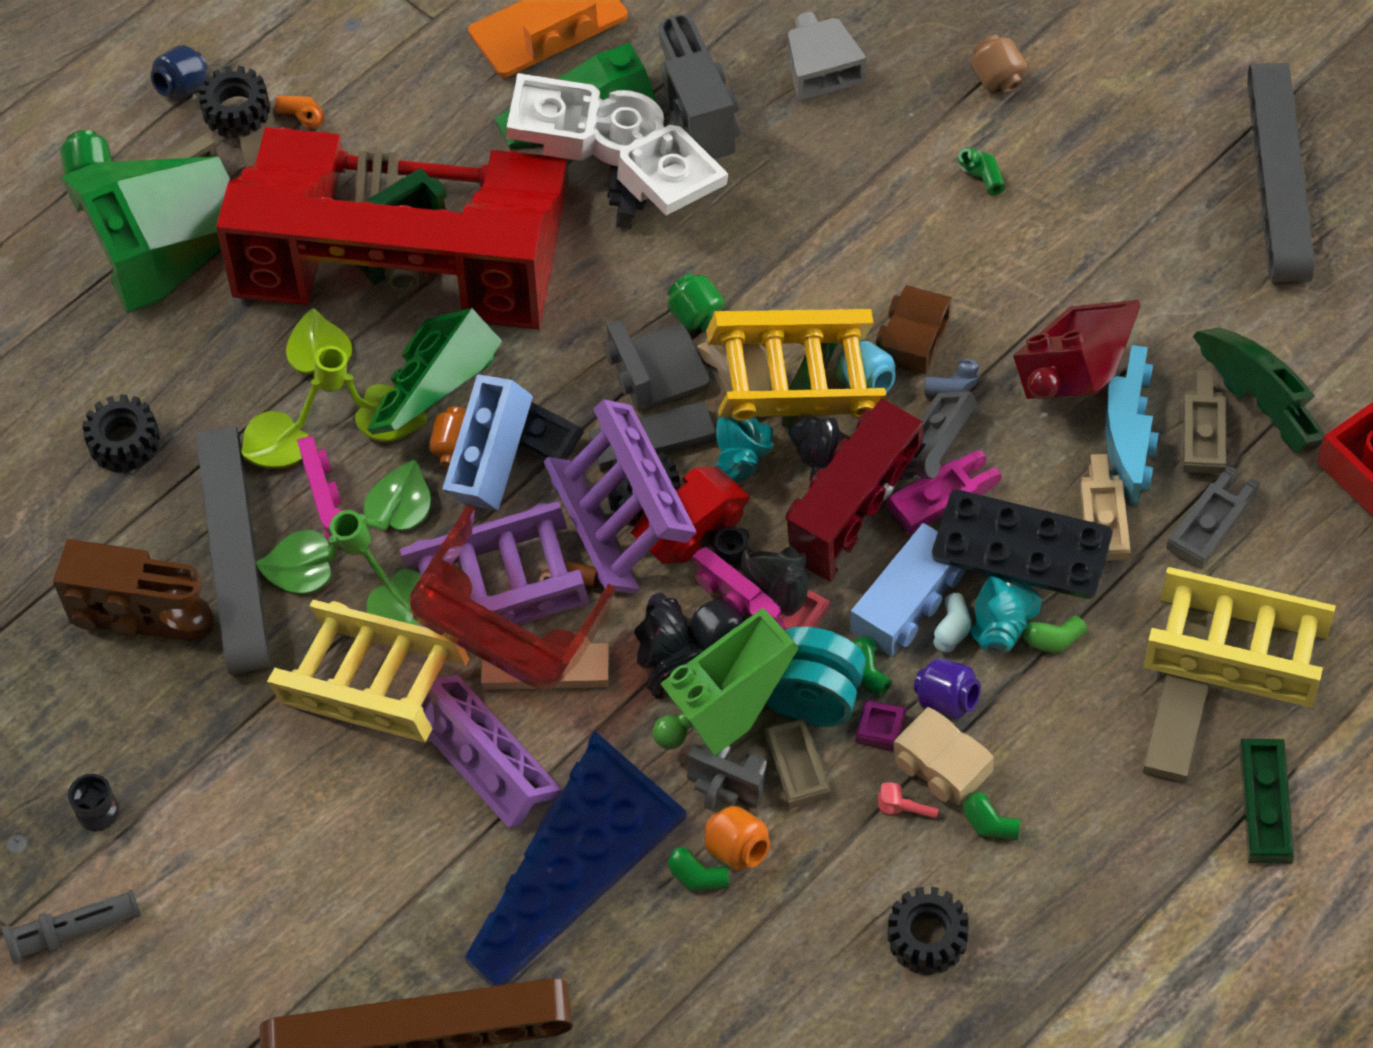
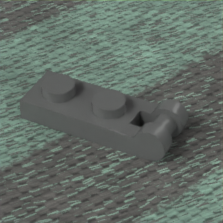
[899,391,977,480]

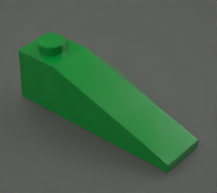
[495,42,657,149]
[367,308,502,435]

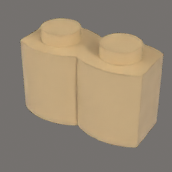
[894,707,994,806]

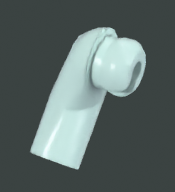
[933,593,972,653]

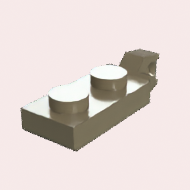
[1183,369,1226,474]

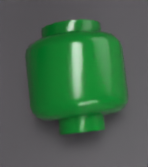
[60,130,112,175]
[667,273,725,333]

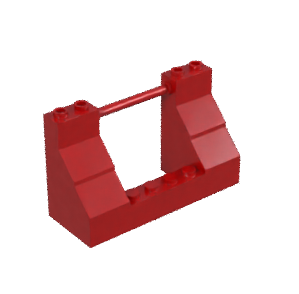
[216,127,568,330]

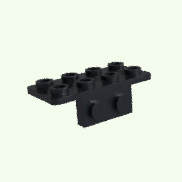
[932,490,1113,599]

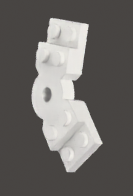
[506,73,728,215]

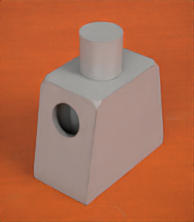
[787,12,866,101]

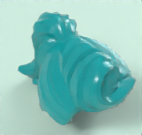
[715,417,774,484]
[970,576,1042,652]

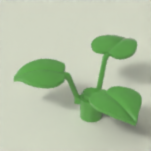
[256,460,432,626]

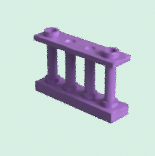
[544,399,697,594]
[400,501,590,642]

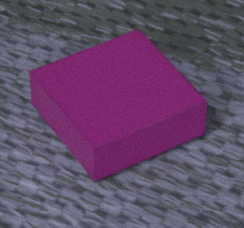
[855,699,907,751]

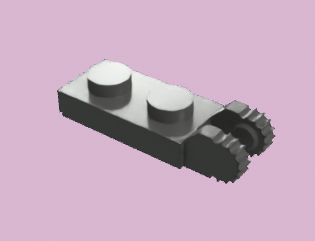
[1166,466,1260,569]

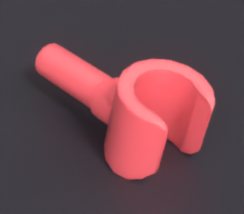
[878,782,939,819]

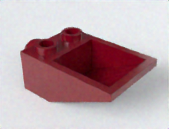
[1013,300,1140,400]

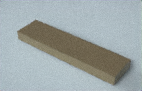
[1143,622,1210,783]

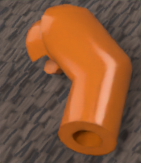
[275,95,324,129]

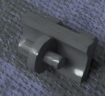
[687,744,767,811]

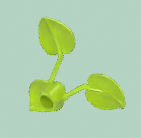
[241,308,427,469]

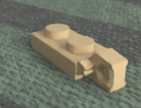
[1080,454,1130,561]

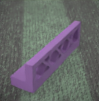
[421,675,562,828]

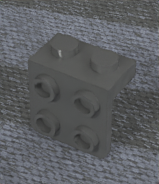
[603,319,710,412]

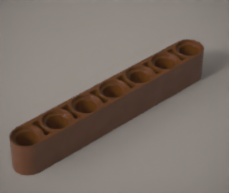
[259,978,573,1048]

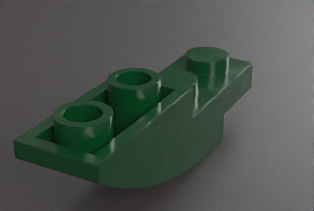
[1193,327,1326,453]

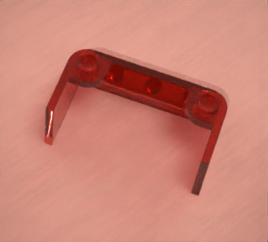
[409,505,615,690]

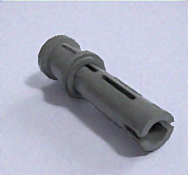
[2,889,141,965]

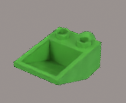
[653,607,799,756]

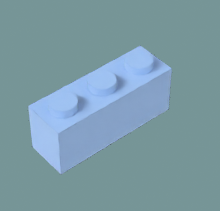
[442,374,533,511]
[850,523,966,657]

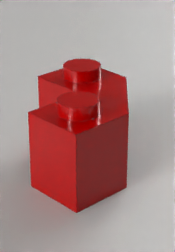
[630,466,750,564]

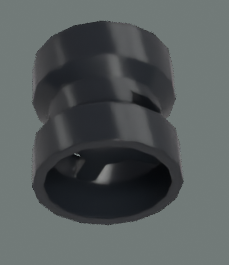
[68,773,119,831]

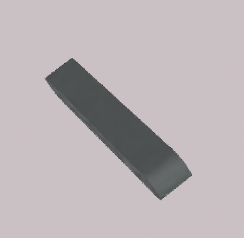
[1247,63,1314,282]
[196,425,272,675]

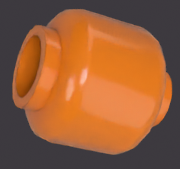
[429,407,467,468]
[704,806,770,871]

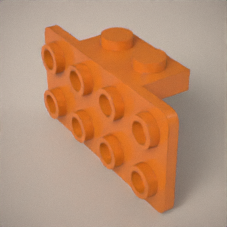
[468,0,628,78]

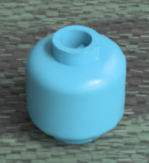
[836,340,895,393]

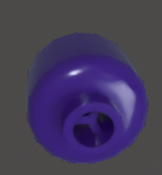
[914,659,981,719]

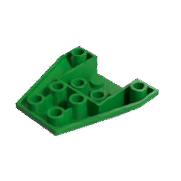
[61,156,231,314]

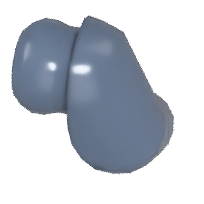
[924,359,980,397]

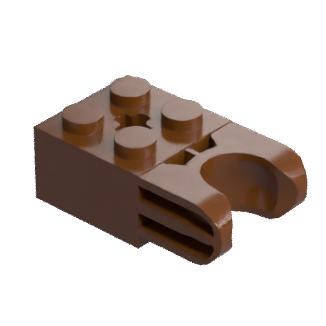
[53,539,214,641]

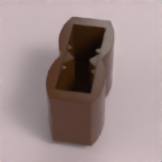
[876,285,952,374]

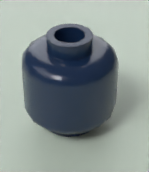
[150,45,207,100]

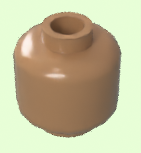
[971,35,1027,93]

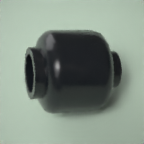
[688,599,747,652]

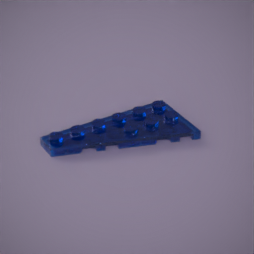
[465,730,686,987]

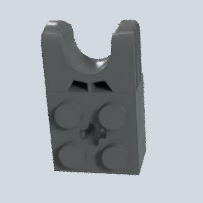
[659,15,740,159]

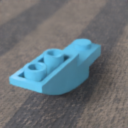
[1105,345,1159,506]

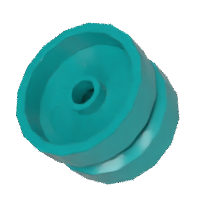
[766,627,866,727]

